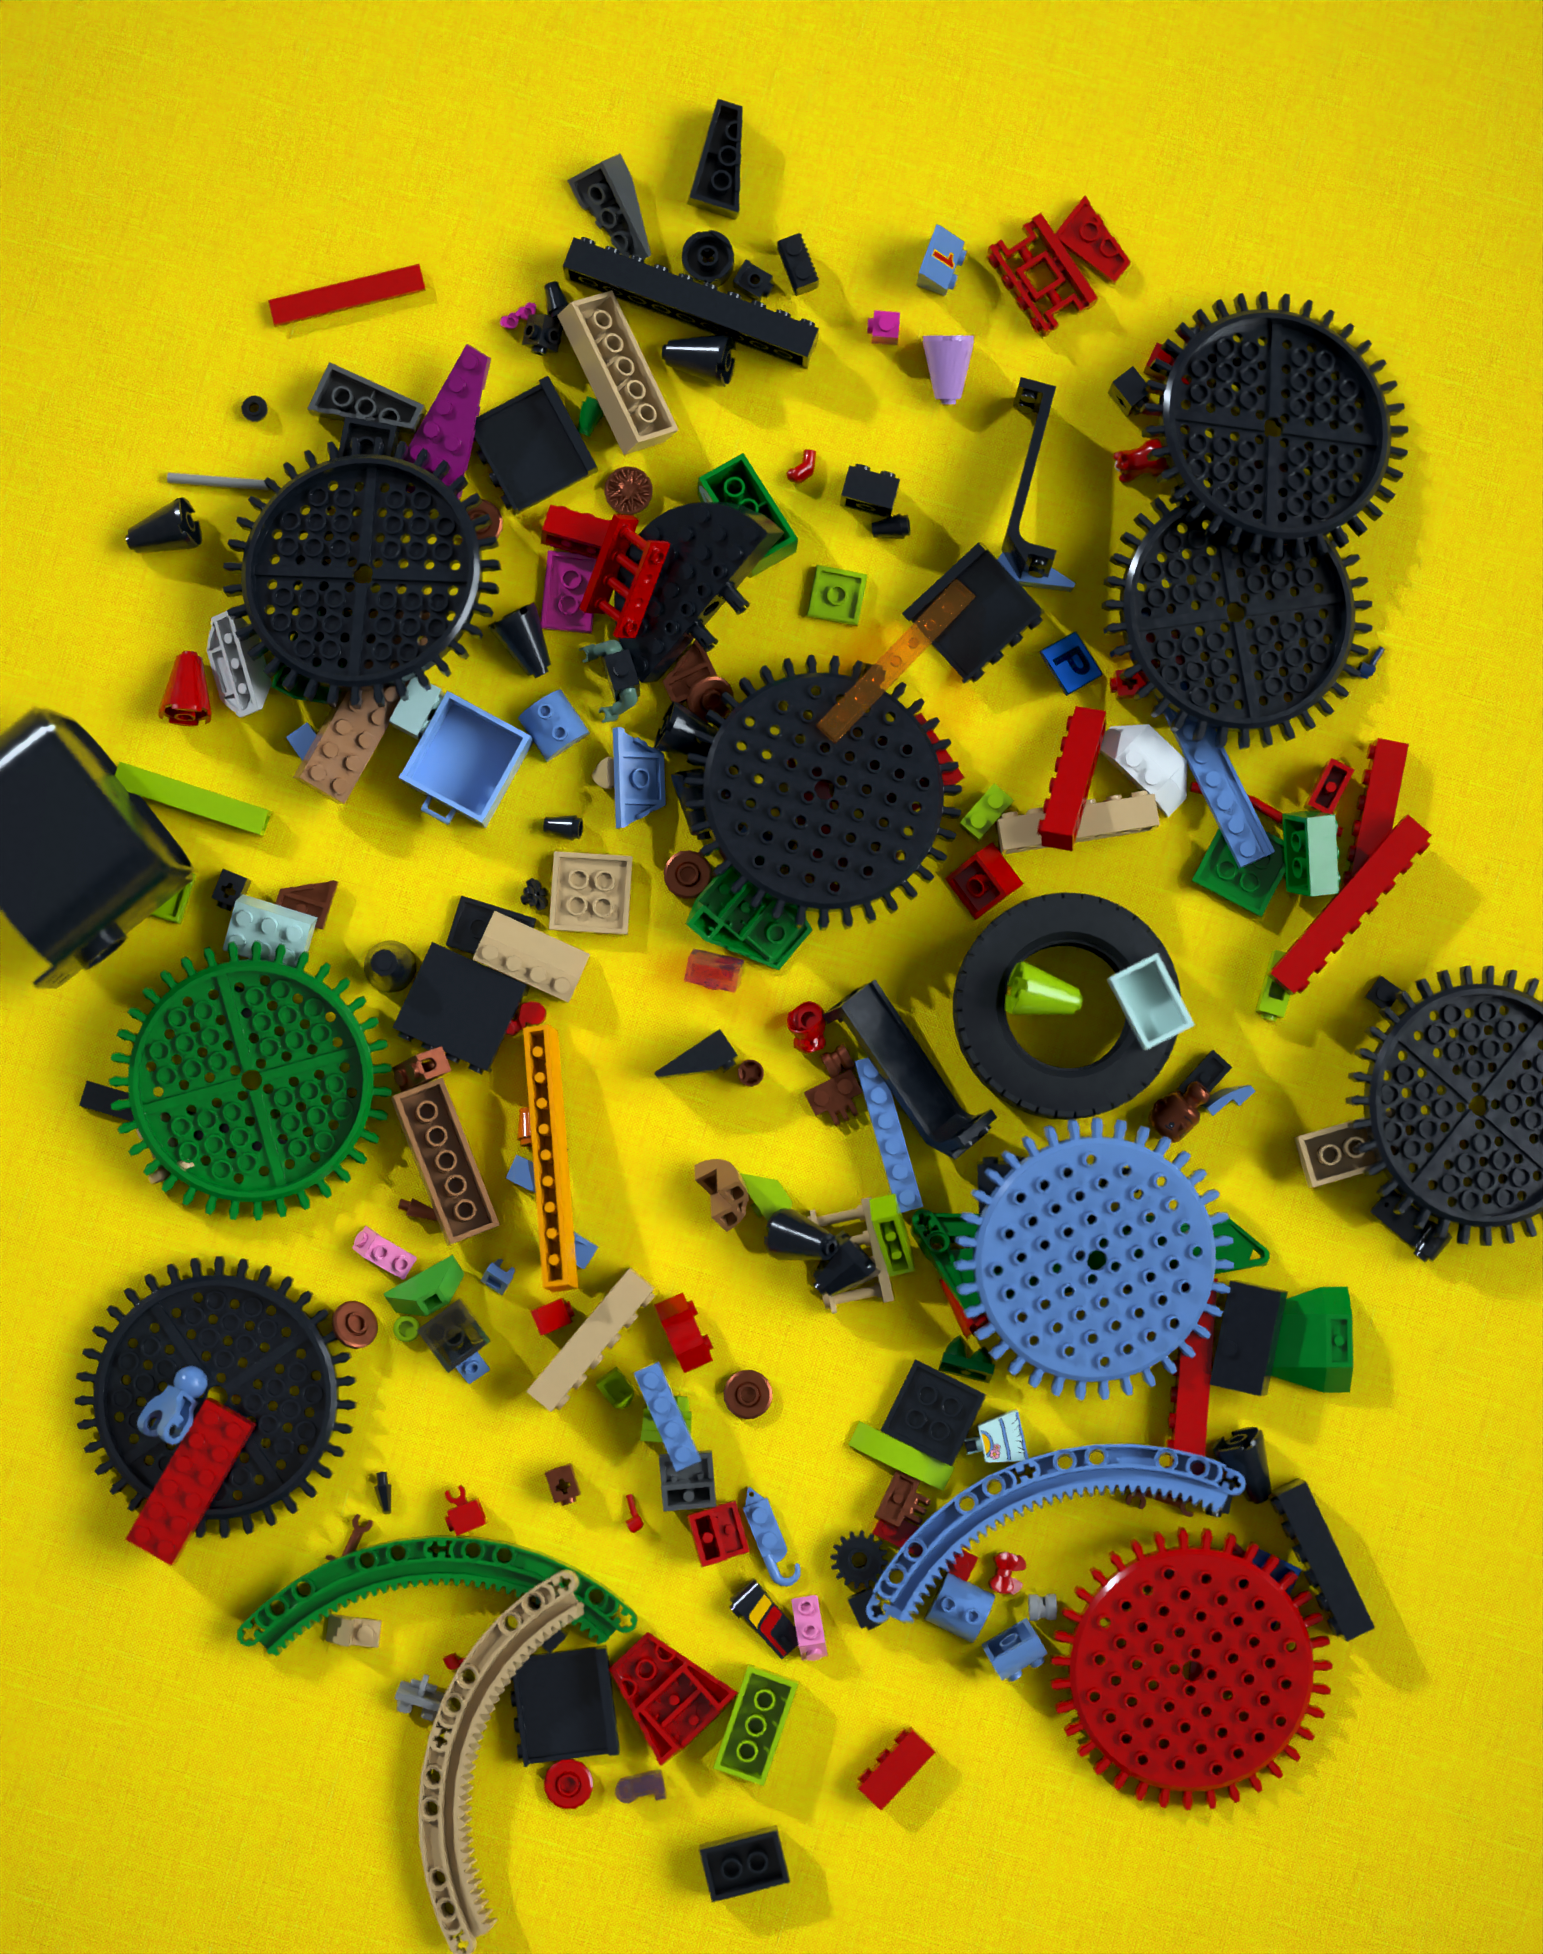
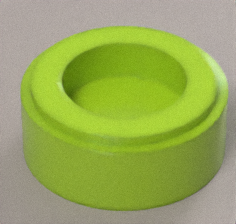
[393,1315,420,1342]

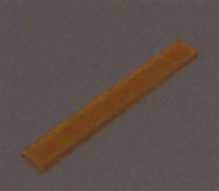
[816,579,976,744]

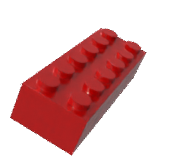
[125,1398,256,1566]

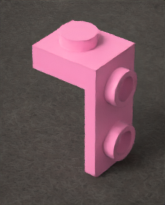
[352,1226,417,1279]
[791,1595,828,1661]

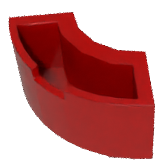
[654,1292,714,1373]

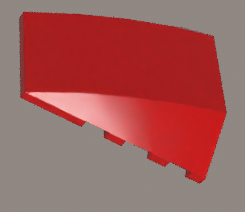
[609,1632,738,1767]

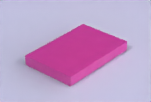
[540,550,597,634]

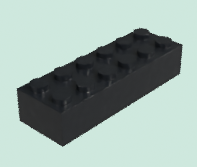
[1269,1478,1375,1642]

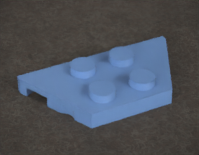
[613,727,666,829]

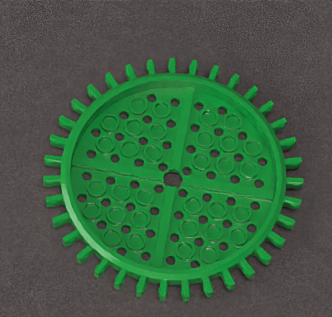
[109,940,392,1221]

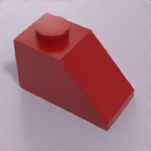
[531,1298,575,1336]

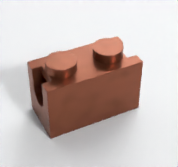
[392,1046,452,1092]

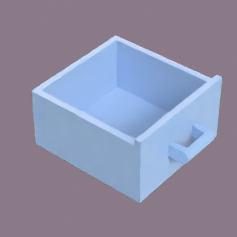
[398,691,533,828]

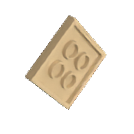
[549,851,633,935]

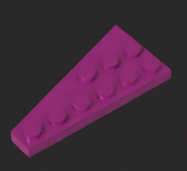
[405,344,491,499]

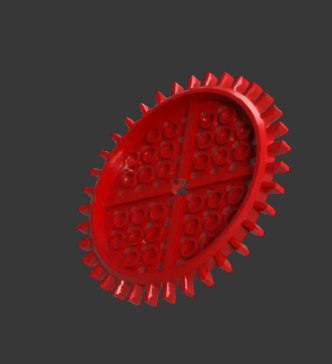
[1050,1527,1333,1810]

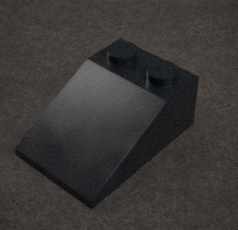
[654,1029,738,1079]

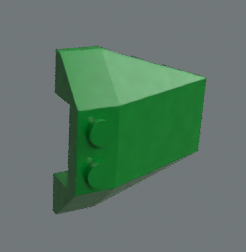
[685,857,812,970]

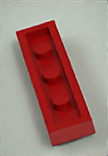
[872,1519,978,1582]

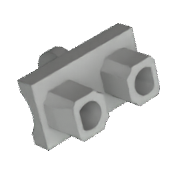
[395,1674,445,1721]

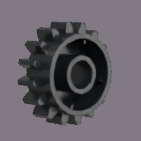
[830,1530,888,1589]

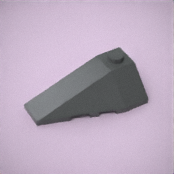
[567,153,651,259]

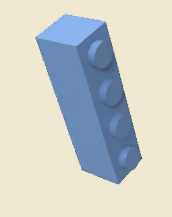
[634,1361,701,1472]

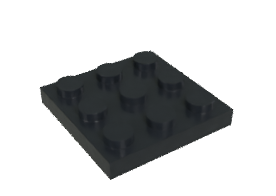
[880,1359,987,1466]

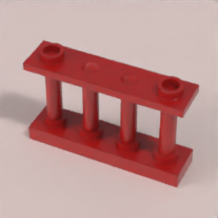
[579,514,670,638]

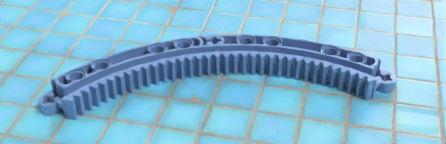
[866,1444,1246,1624]

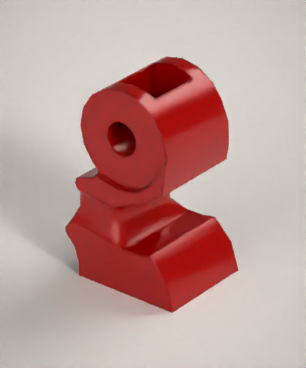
[506,1001,547,1036]

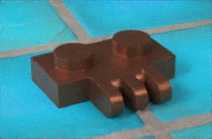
[804,1069,863,1126]
[874,1470,931,1529]

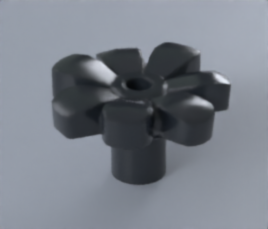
[520,878,549,911]

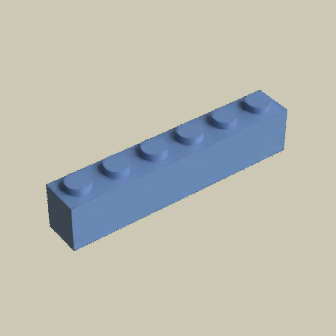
[854,1058,923,1213]

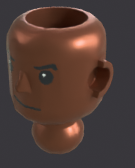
[1148,1081,1210,1143]

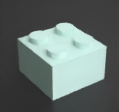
[389,677,445,741]

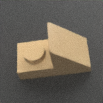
[326,1614,382,1648]

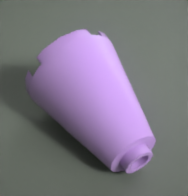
[923,335,974,404]

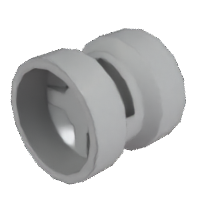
[1028,1594,1057,1621]

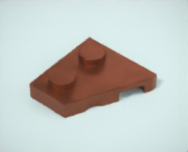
[662,640,717,703]
[275,880,339,930]

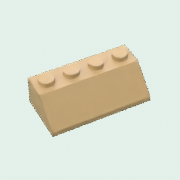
[473,911,590,1003]

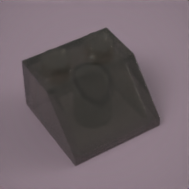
[417,1298,491,1373]

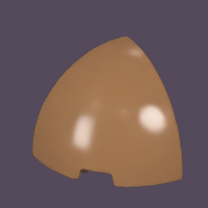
[694,1159,749,1232]

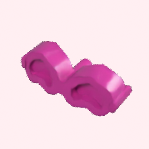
[500,302,536,329]

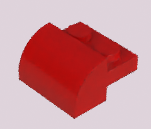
[686,1500,750,1567]

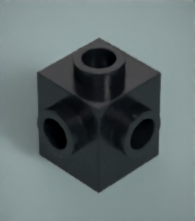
[522,314,563,356]

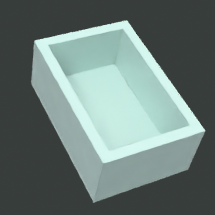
[223,894,317,967]
[1107,953,1194,1051]

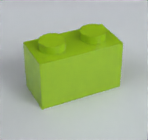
[958,783,1014,842]

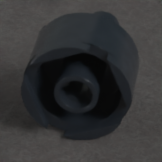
[682,230,734,287]

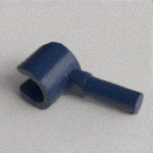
[1357,647,1385,679]

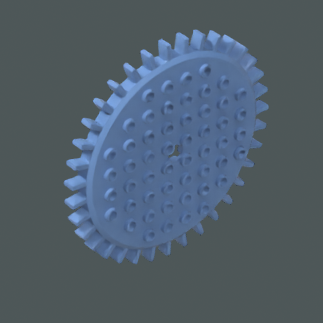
[954,1117,1234,1400]

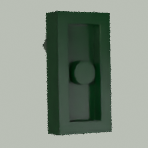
[938,1335,995,1383]

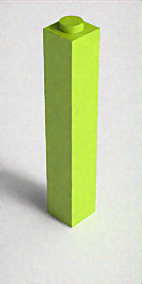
[115,761,272,836]

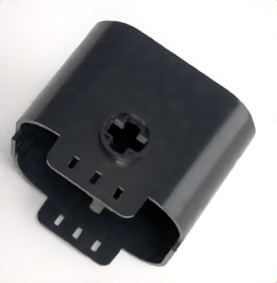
[0,706,194,989]

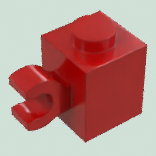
[445,1485,488,1536]

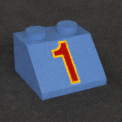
[916,224,967,296]

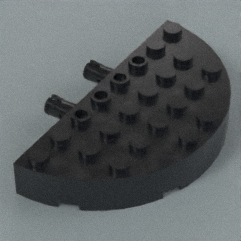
[614,502,784,683]

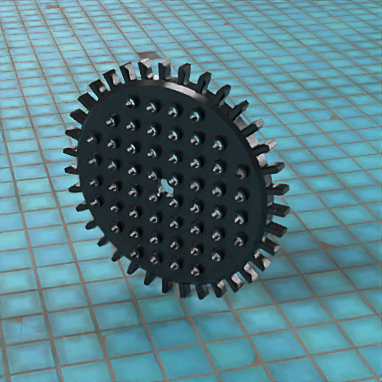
[1140,292,1408,561]
[223,437,501,710]
[1101,485,1372,750]
[683,655,962,931]
[1346,965,1543,1246]
[75,1256,357,1538]

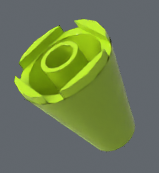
[1005,962,1083,1015]

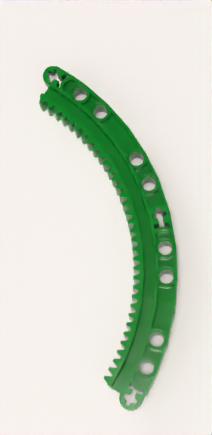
[237,1535,638,1656]

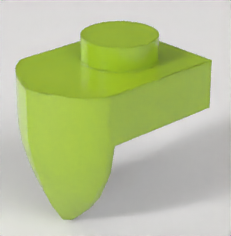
[596,1367,634,1409]

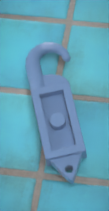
[743,1487,801,1587]

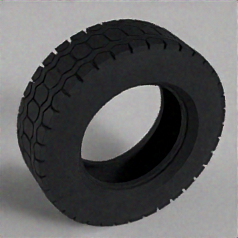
[953,892,1181,1120]

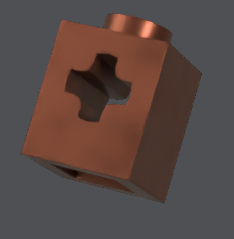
[545,1463,581,1506]

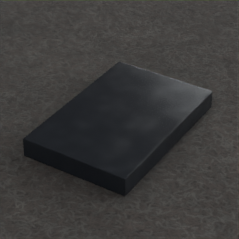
[446,895,537,955]

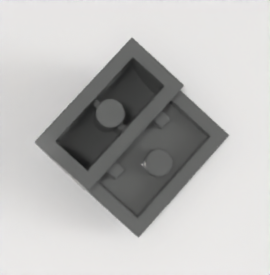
[659,1450,716,1512]

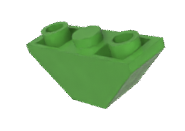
[383,1255,465,1316]

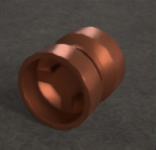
[820,1044,855,1078]
[738,1060,764,1086]

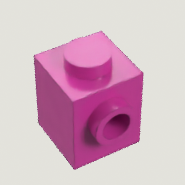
[867,310,900,345]

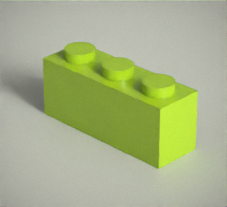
[869,1194,915,1277]

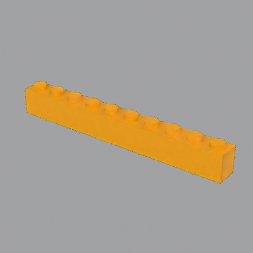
[523,1024,578,1292]

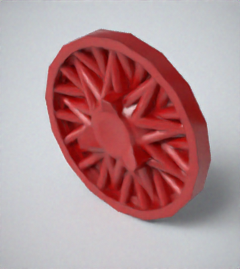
[544,1759,593,1809]

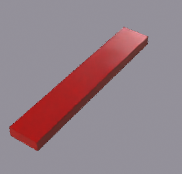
[268,264,426,327]

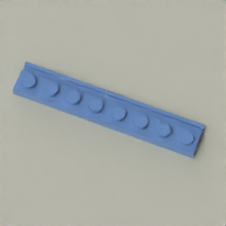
[1154,682,1275,869]

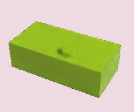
[713,1664,799,1786]

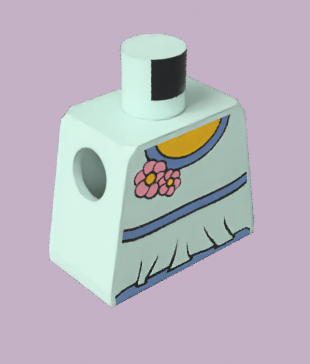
[964,1409,1029,1462]

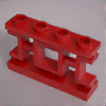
[987,212,1098,337]

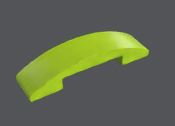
[848,1421,955,1491]

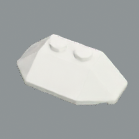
[207,611,272,718]
[1100,724,1187,817]

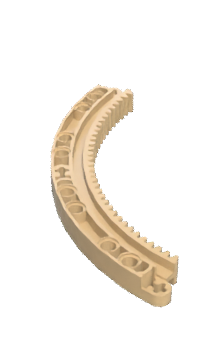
[418,1570,584,1954]

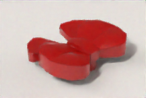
[988,1551,1026,1595]

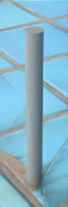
[167,472,269,491]

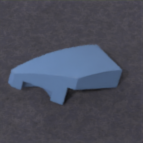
[1200,1085,1255,1116]
[506,1154,536,1193]

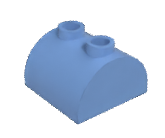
[518,689,590,762]
[924,1572,995,1643]
[982,1618,1048,1682]

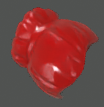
[787,1001,826,1054]

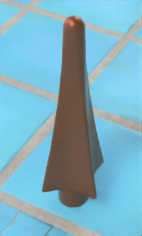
[398,1198,438,1221]

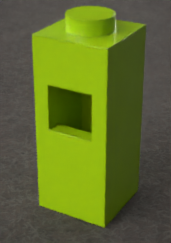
[1255,950,1290,1022]

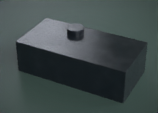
[1209,1280,1288,1396]

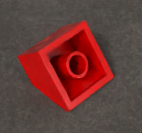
[944,842,1024,920]

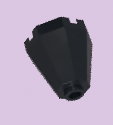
[813,1230,880,1297]

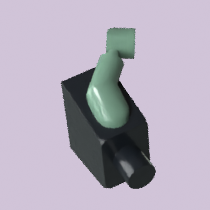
[579,640,640,723]

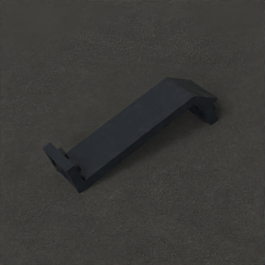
[1001,377,1057,579]
[822,980,997,1160]

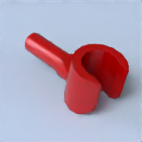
[625,1494,643,1533]
[443,1652,466,1670]

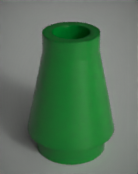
[577,396,604,437]

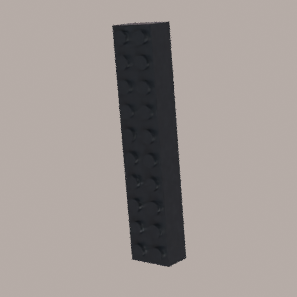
[563,237,819,369]

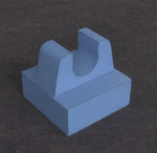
[480,1259,515,1295]

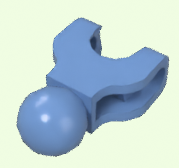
[137,1366,207,1444]

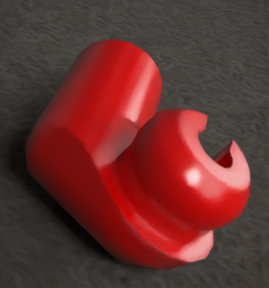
[787,449,816,483]

